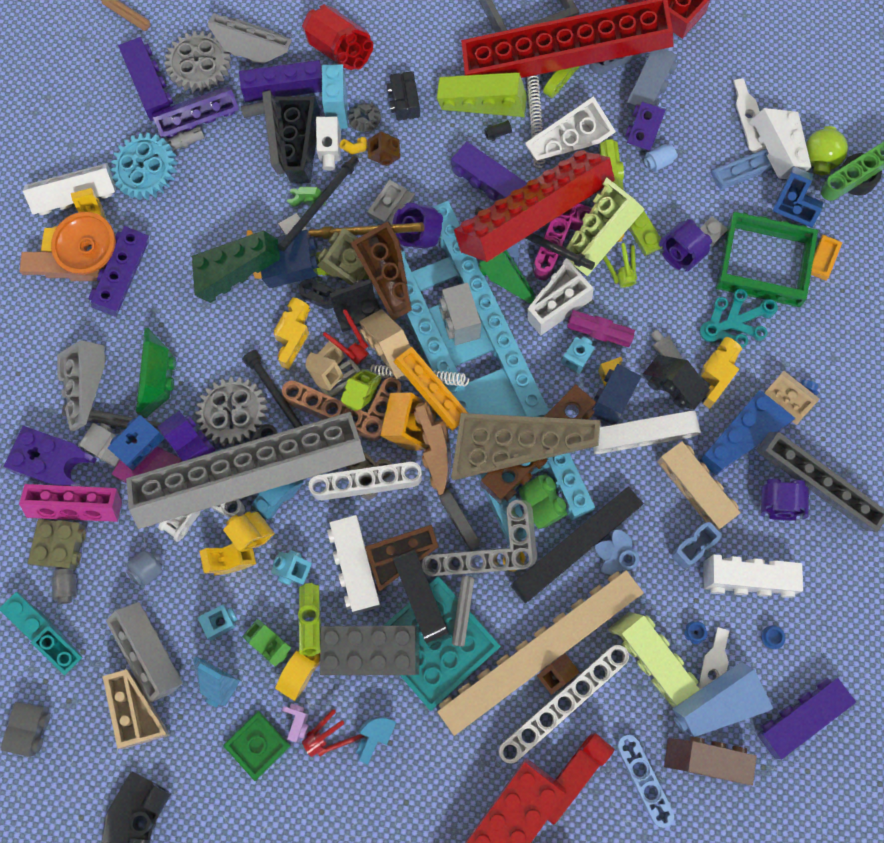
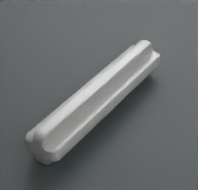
[452,576,474,646]

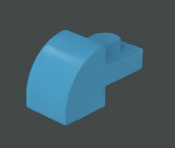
[355,717,396,765]

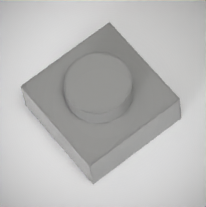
[700,216,728,247]

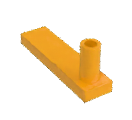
[393,347,468,431]

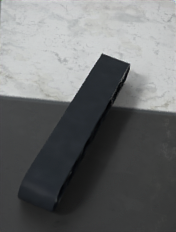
[510,486,644,604]

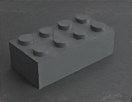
[320,626,419,675]

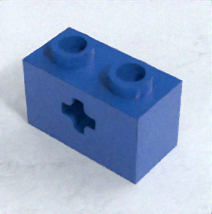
[107,415,165,471]

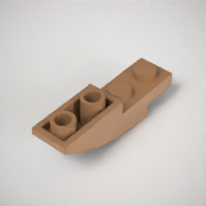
[414,401,451,495]

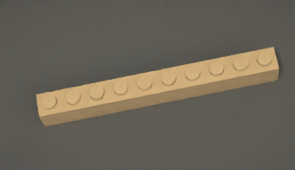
[437,570,644,736]

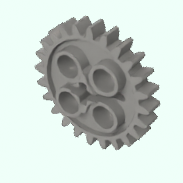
[164,31,231,93]
[195,377,269,447]

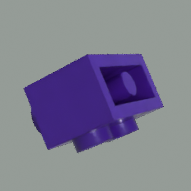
[625,101,666,151]

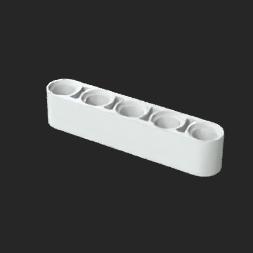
[593,411,701,454]
[308,462,422,500]

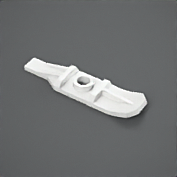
[733,78,766,153]
[698,627,729,690]

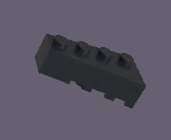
[275,97,321,183]

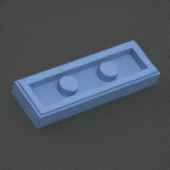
[711,148,773,190]

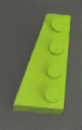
[437,73,527,117]

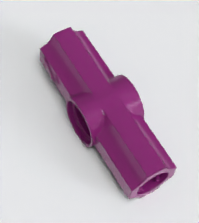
[567,310,635,348]

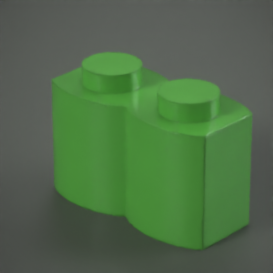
[519,474,567,529]

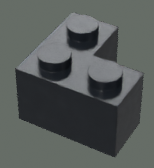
[643,355,710,410]

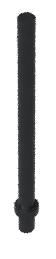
[278,156,359,252]
[475,207,595,270]

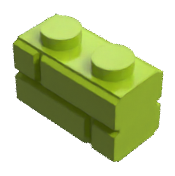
[341,369,382,411]

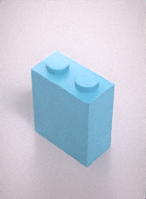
[322,64,348,129]

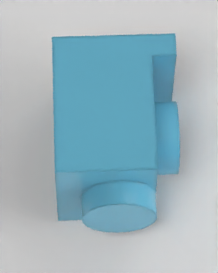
[561,337,595,374]
[198,604,238,640]

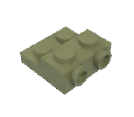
[317,228,366,286]
[27,519,86,571]

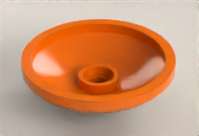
[51,212,116,275]

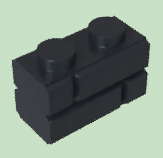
[386,71,420,121]

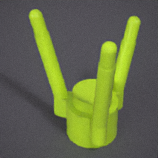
[603,243,638,288]

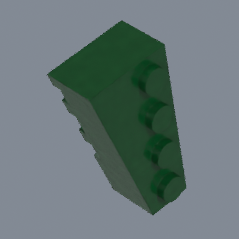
[191,230,280,303]

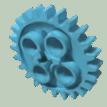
[110,133,178,200]

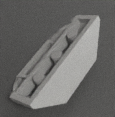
[208,13,292,64]

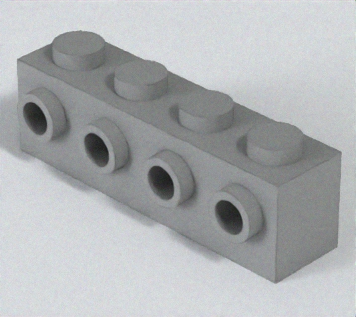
[106,602,183,703]

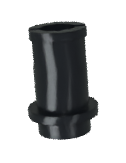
[484,120,512,141]

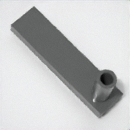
[241,91,285,175]

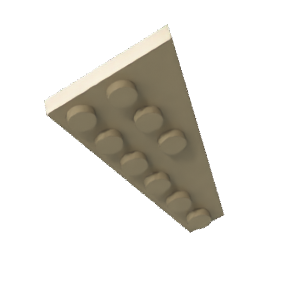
[451,413,601,480]

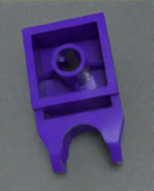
[3,426,97,487]

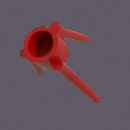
[323,309,369,365]
[302,709,365,757]

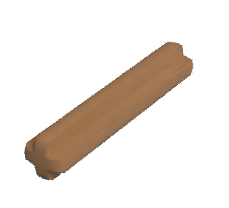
[101,0,151,31]

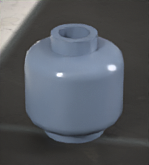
[126,551,162,585]

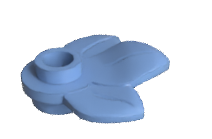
[595,529,639,575]

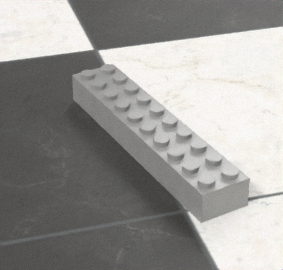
[126,412,365,529]

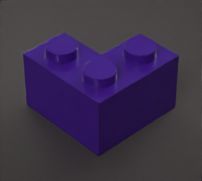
[157,410,216,461]

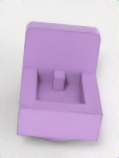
[282,703,309,742]

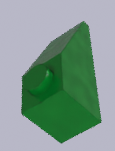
[478,250,536,304]

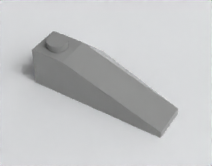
[57,340,106,431]

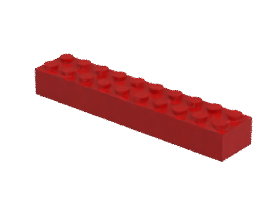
[461,0,674,78]

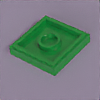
[223,711,291,781]

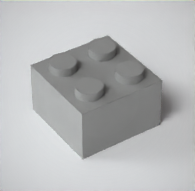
[439,283,481,346]

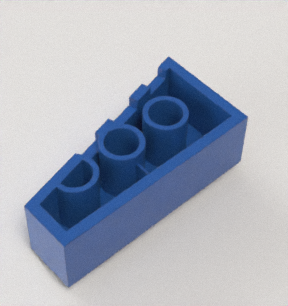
[699,390,796,475]

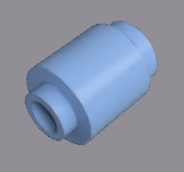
[644,144,677,172]

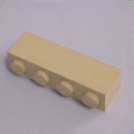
[657,441,740,530]

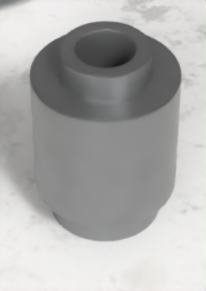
[52,569,77,604]

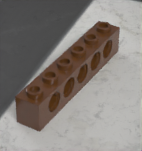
[480,384,596,504]

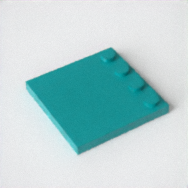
[383,576,501,711]

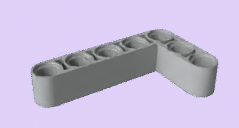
[421,499,537,576]

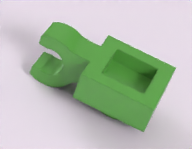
[287,187,326,207]

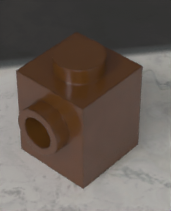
[537,653,580,695]

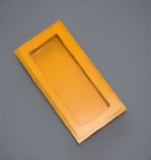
[811,234,843,281]

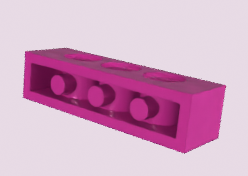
[19,484,122,522]

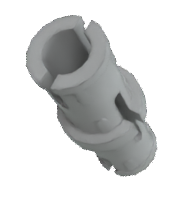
[165,126,205,151]

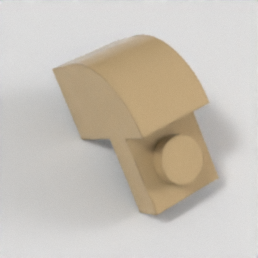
[306,341,345,391]

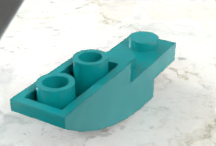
[0,592,83,676]

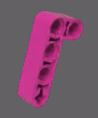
[533,204,592,280]

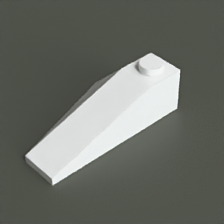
[525,96,616,161]

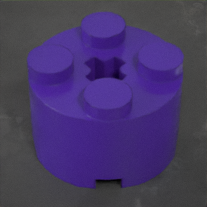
[392,203,443,249]
[659,219,712,271]
[761,479,809,521]

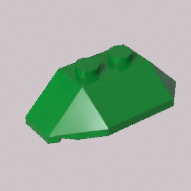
[136,328,176,418]

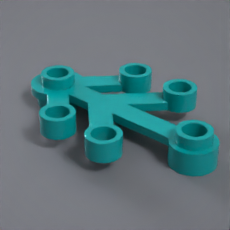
[700,289,778,349]

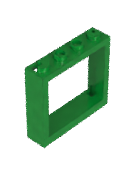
[716,212,818,307]

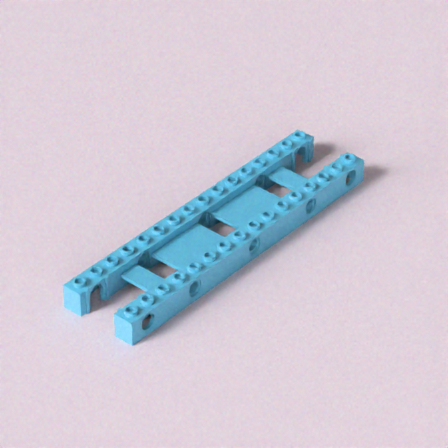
[401,201,595,548]

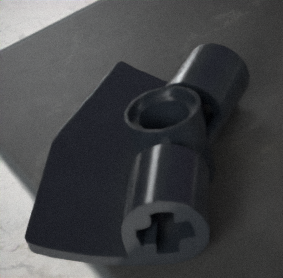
[101,772,172,843]

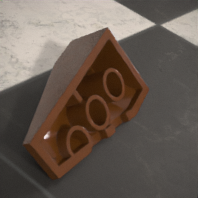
[351,221,412,320]

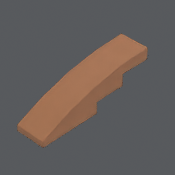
[20,252,108,281]

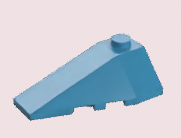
[193,656,240,708]

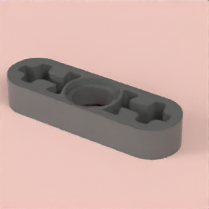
[437,489,481,551]

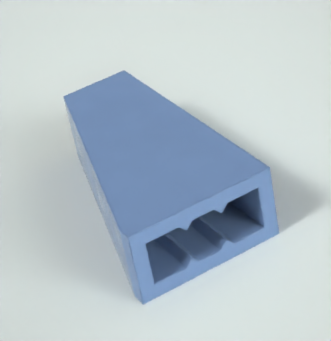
[673,662,773,737]

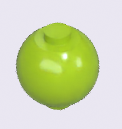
[806,126,848,176]

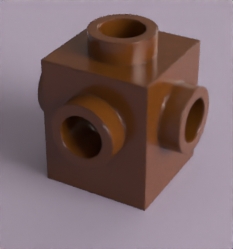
[367,131,400,166]

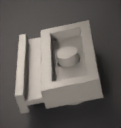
[367,180,415,224]

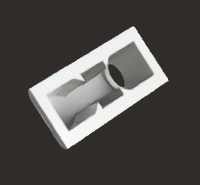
[316,117,341,171]

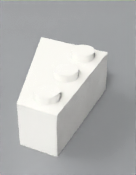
[749,108,811,179]

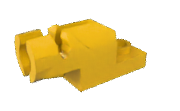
[274,297,311,370]
[701,337,742,409]

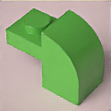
[242,618,291,667]

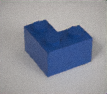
[773,166,823,228]

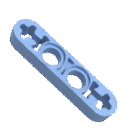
[616,735,674,828]

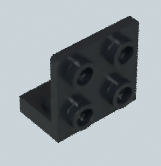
[329,279,380,333]

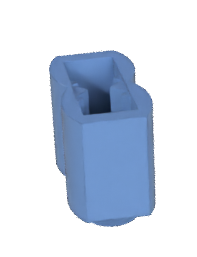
[671,522,722,569]

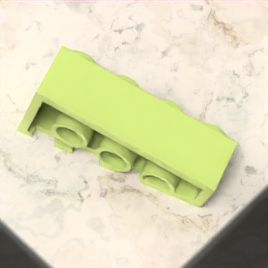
[566,178,645,276]
[608,612,700,707]

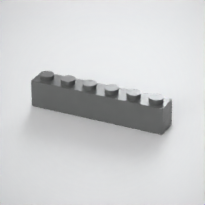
[756,432,884,532]

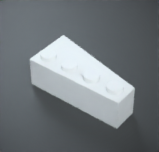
[703,554,803,598]

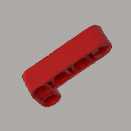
[548,732,615,825]

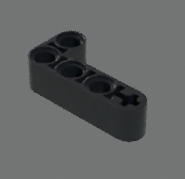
[393,549,451,647]

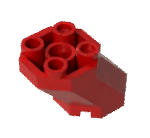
[302,4,374,70]

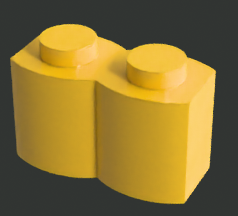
[223,511,275,552]

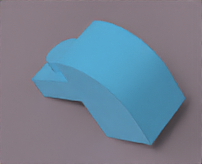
[252,480,304,520]

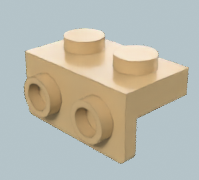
[765,371,819,425]

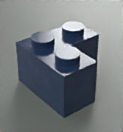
[593,364,642,425]

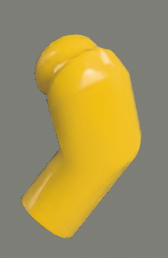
[339,137,367,155]

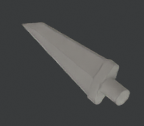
[651,330,683,359]

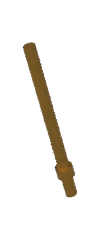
[308,223,424,239]

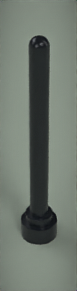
[242,350,303,428]

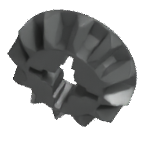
[348,101,381,132]

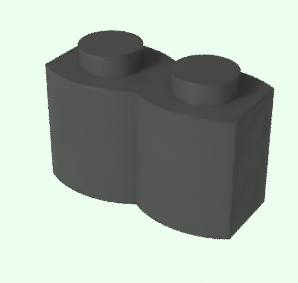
[1,702,50,757]

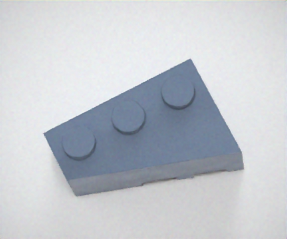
[627,49,678,111]

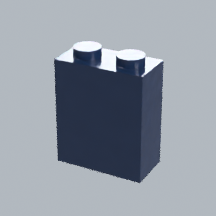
[261,229,319,288]

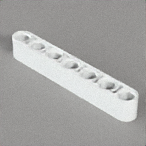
[498,645,629,764]

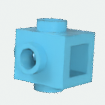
[271,550,312,586]

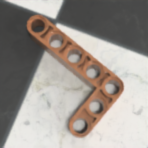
[282,377,402,441]

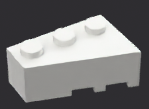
[528,259,594,335]

